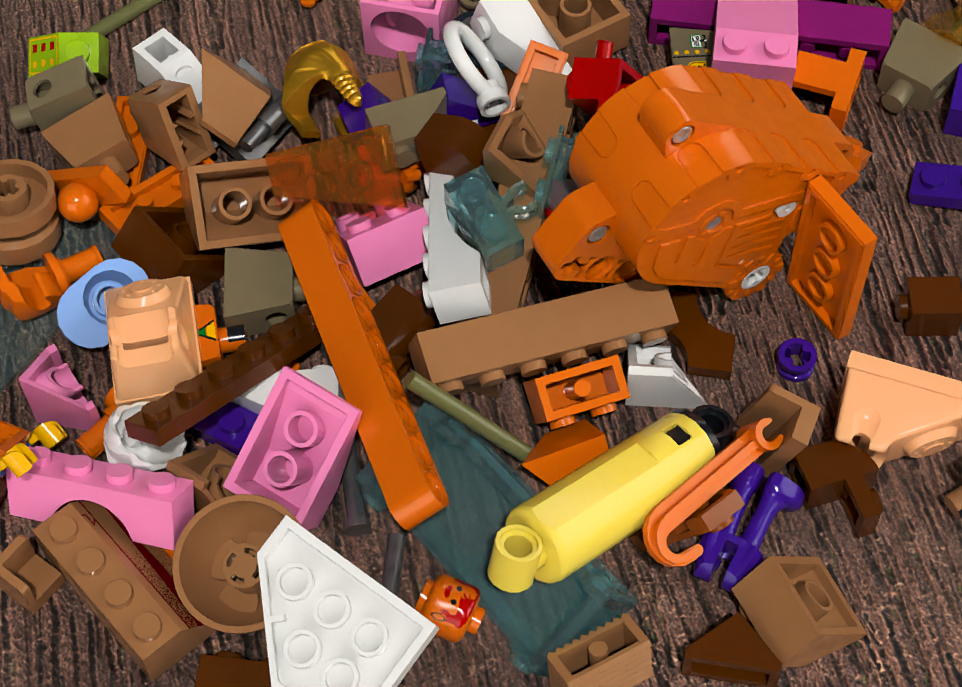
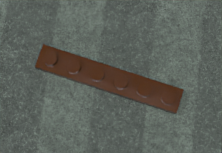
[124,305,323,447]

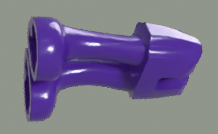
[693,462,805,594]

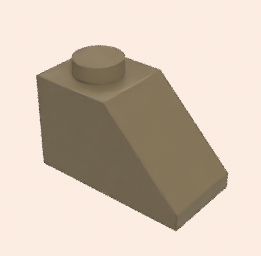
[364,87,447,172]

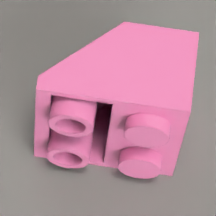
[335,196,429,287]

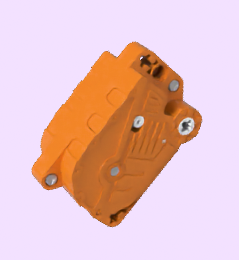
[531,64,860,300]

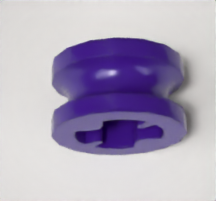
[775,338,817,382]

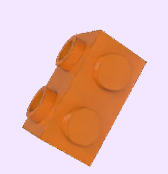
[523,354,631,430]

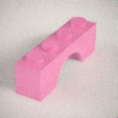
[6,446,195,550]

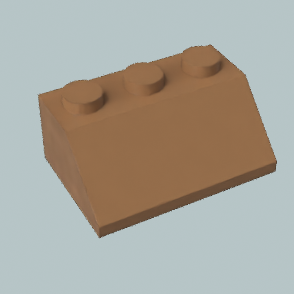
[179,153,319,252]

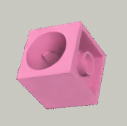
[360,0,458,66]

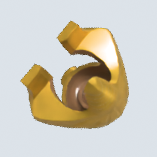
[281,40,363,141]

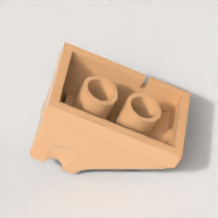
[104,276,204,408]
[831,350,962,468]

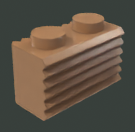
[547,613,654,687]

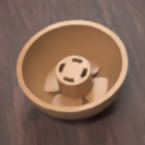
[172,494,300,634]

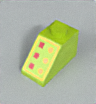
[28,32,109,79]

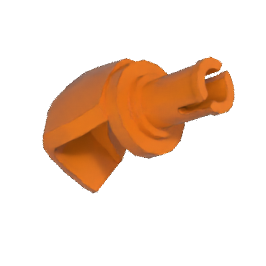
[0,245,103,321]

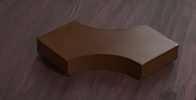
[667,290,736,380]

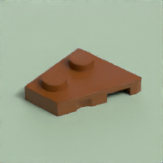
[629,489,745,552]

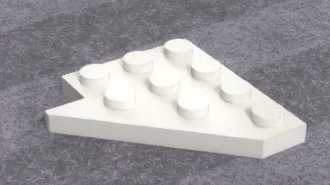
[257,515,440,687]

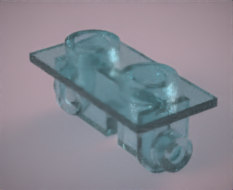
[415,28,458,93]
[533,125,579,219]

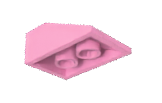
[711,0,798,90]
[223,366,363,530]

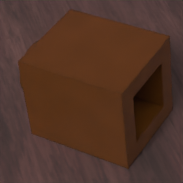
[895,276,962,336]

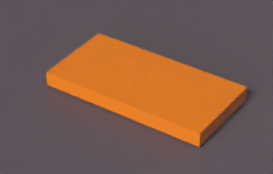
[786,175,878,340]

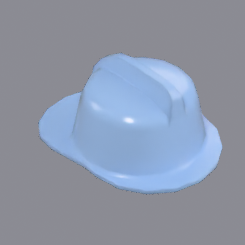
[56,258,149,349]

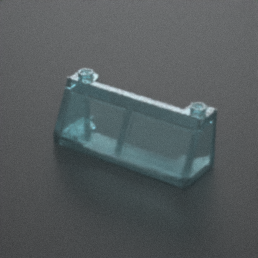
[355,401,640,677]

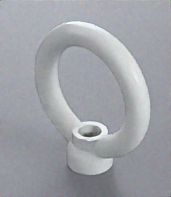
[443,20,511,118]

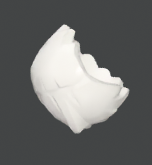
[103,401,187,472]

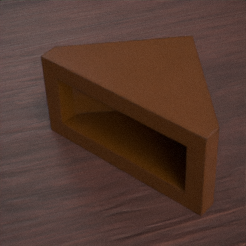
[681,612,782,687]

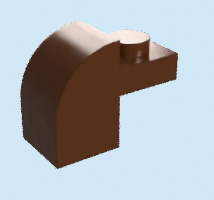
[414,113,498,210]
[788,442,883,538]

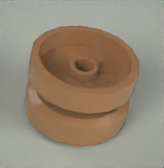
[0,159,62,266]

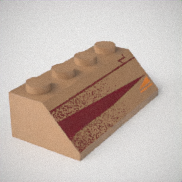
[32,500,217,681]

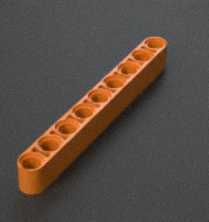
[278,199,449,531]

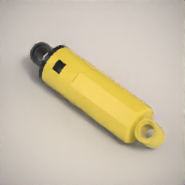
[487,405,734,593]

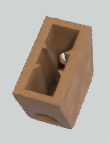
[128,79,216,172]
[41,93,139,185]

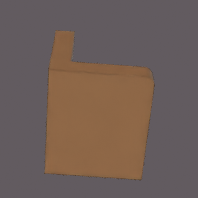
[0,534,65,615]

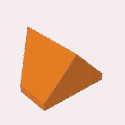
[521,419,609,486]

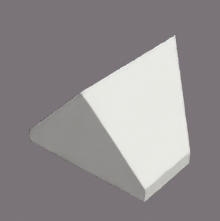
[625,344,708,409]

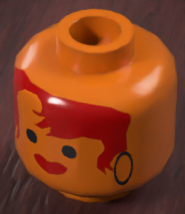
[415,574,486,643]

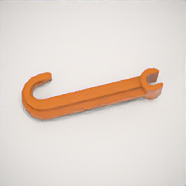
[642,418,784,567]

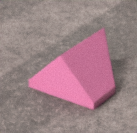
[18,344,100,431]

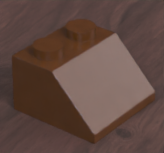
[111,206,225,295]

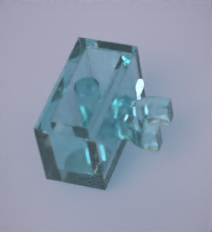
[443,165,539,274]

